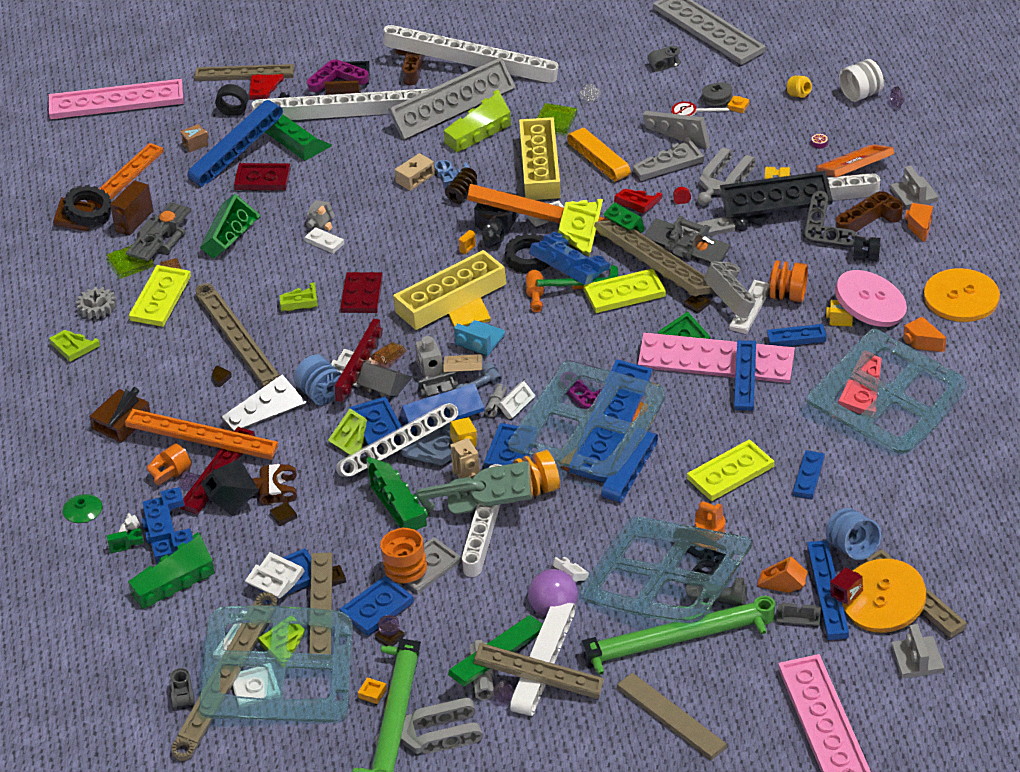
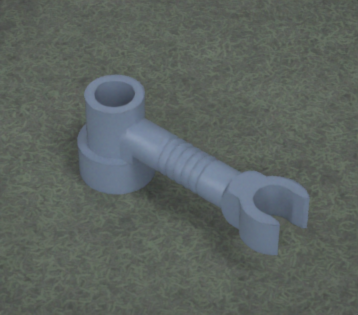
[456,362,502,388]

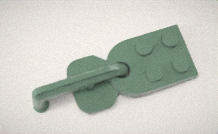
[416,461,532,514]

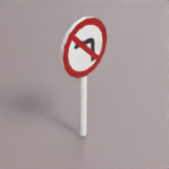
[671,101,729,116]

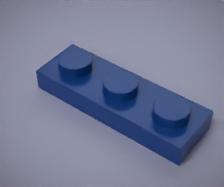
[767,324,827,346]
[793,450,825,499]

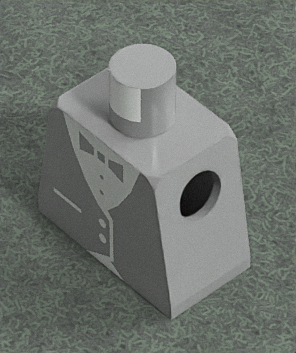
[415,336,443,377]

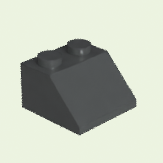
[357,362,412,399]

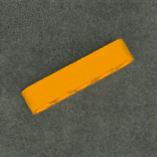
[567,127,631,182]

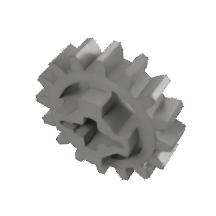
[76,287,117,319]

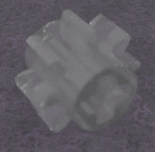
[580,84,601,104]

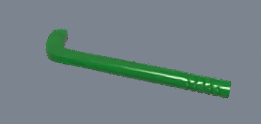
[536,265,618,287]

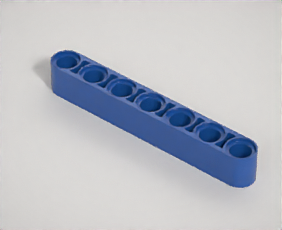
[187,100,283,187]

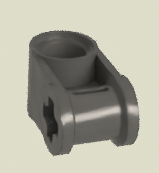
[647,46,680,72]
[170,668,195,710]

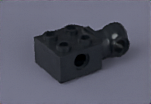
[474,190,520,248]

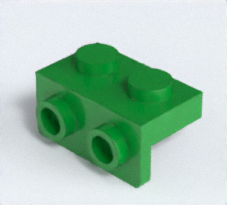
[603,202,645,233]

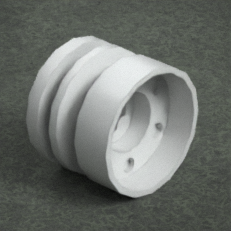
[839,59,884,102]

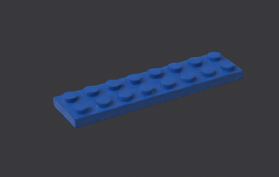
[569,359,653,483]

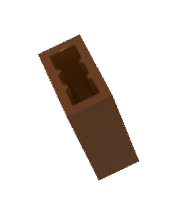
[110,180,153,236]
[89,389,151,443]

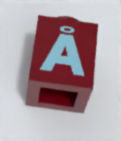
[830,567,863,605]

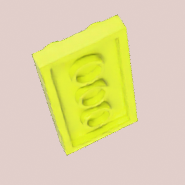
[128,265,191,327]
[584,269,666,313]
[687,439,775,501]

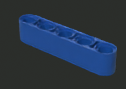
[602,429,658,503]

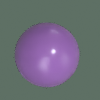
[528,569,578,617]

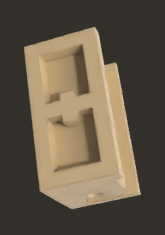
[450,438,480,479]

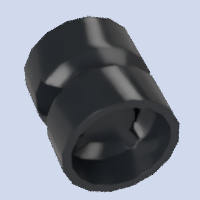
[853,236,881,261]

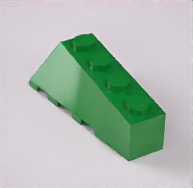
[265,114,332,161]
[200,193,261,258]
[366,457,428,530]
[128,532,215,609]

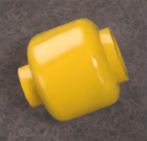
[786,75,812,98]

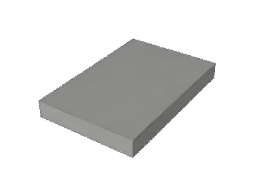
[403,537,462,594]

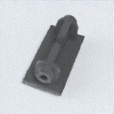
[418,371,458,398]
[777,602,821,626]

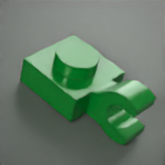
[106,528,144,554]

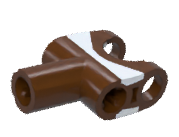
[252,464,297,505]

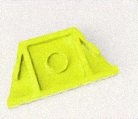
[558,199,603,257]

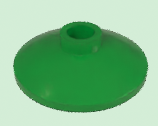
[63,494,102,523]

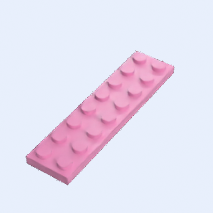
[49,79,184,119]
[638,333,795,383]
[778,654,871,772]

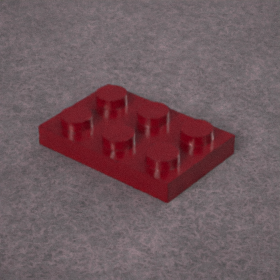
[234,163,291,190]
[340,272,383,313]

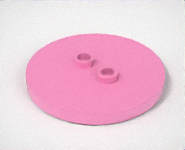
[835,270,907,327]

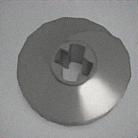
[702,82,733,106]

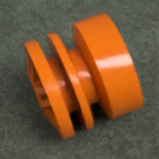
[769,260,808,303]
[380,528,427,583]

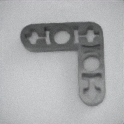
[805,191,857,248]

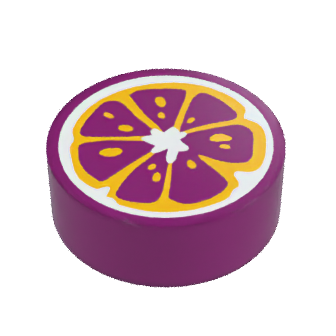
[811,133,828,149]

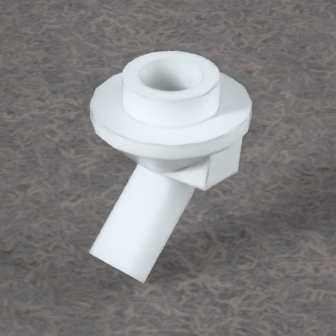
[119,513,140,532]

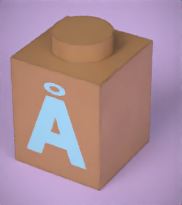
[180,124,209,152]

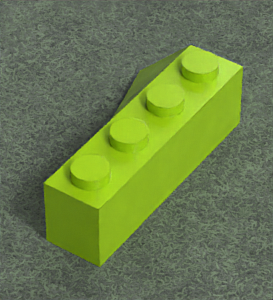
[444,89,511,152]

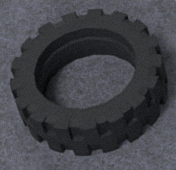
[64,185,112,227]
[505,233,549,274]

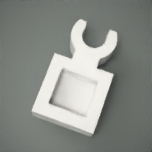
[553,557,589,582]

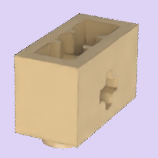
[395,153,435,191]

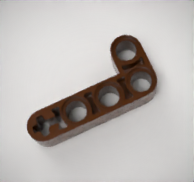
[395,49,425,85]
[835,191,903,238]

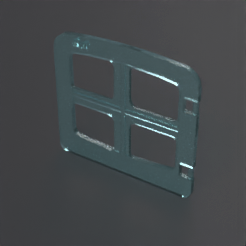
[807,329,967,454]
[508,360,665,477]
[580,516,752,623]
[200,606,353,723]

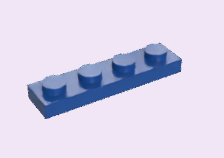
[734,340,756,411]

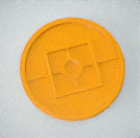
[924,268,1000,322]
[842,559,926,633]

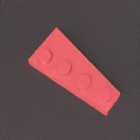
[837,352,881,419]

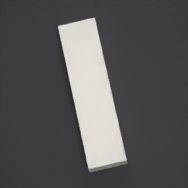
[729,280,770,334]

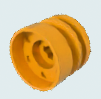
[513,450,560,496]

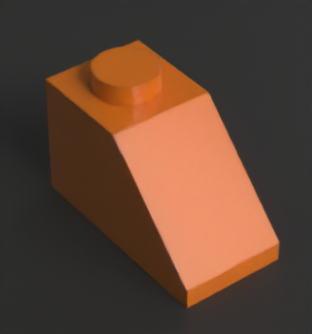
[905,203,933,242]
[903,317,946,352]
[757,556,808,593]

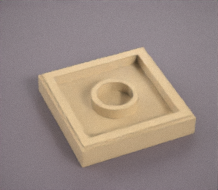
[443,354,482,372]

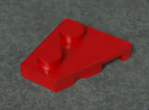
[249,74,284,100]
[614,189,662,213]

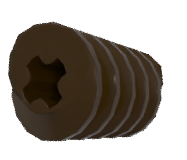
[444,167,477,204]

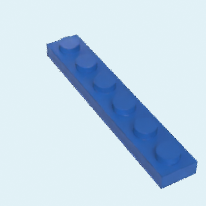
[807,540,849,640]

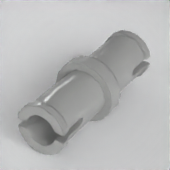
[484,384,507,417]

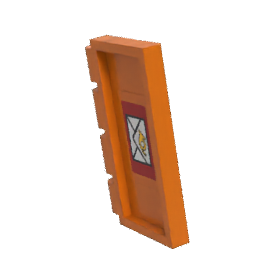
[816,144,895,177]

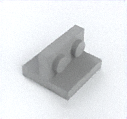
[890,166,939,210]
[891,624,945,679]

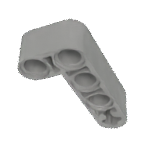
[704,261,756,318]

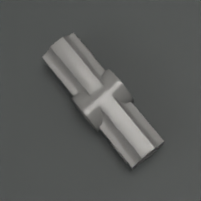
[469,640,494,701]

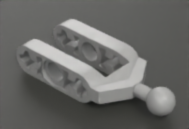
[697,147,756,206]
[375,698,483,754]

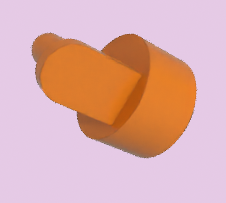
[147,443,192,485]
[695,501,725,543]

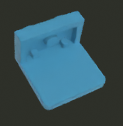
[454,320,505,356]

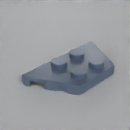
[401,422,453,466]

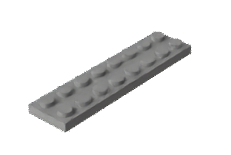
[653,0,766,65]
[388,57,515,140]

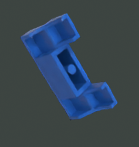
[529,232,611,285]
[142,487,193,564]

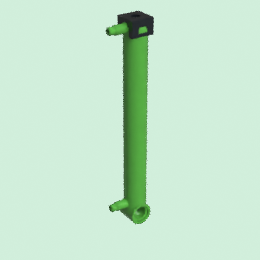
[581,596,775,675]
[352,638,421,772]

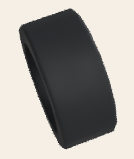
[215,84,249,116]

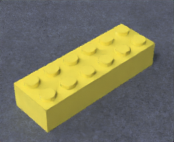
[519,117,561,200]
[393,250,506,330]

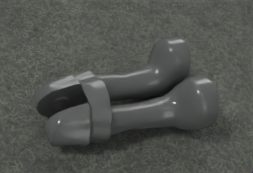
[686,577,747,606]

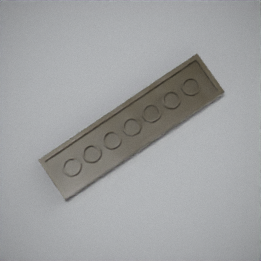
[594,220,715,296]

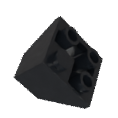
[201,459,259,516]

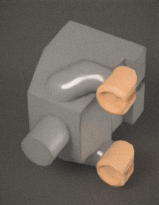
[307,200,335,231]

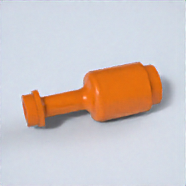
[525,270,544,312]

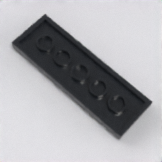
[720,171,833,219]

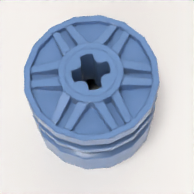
[294,354,342,405]
[826,508,882,560]

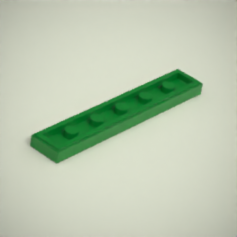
[448,615,543,687]

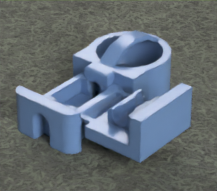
[434,160,469,188]

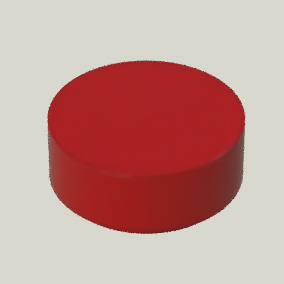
[673,187,691,204]

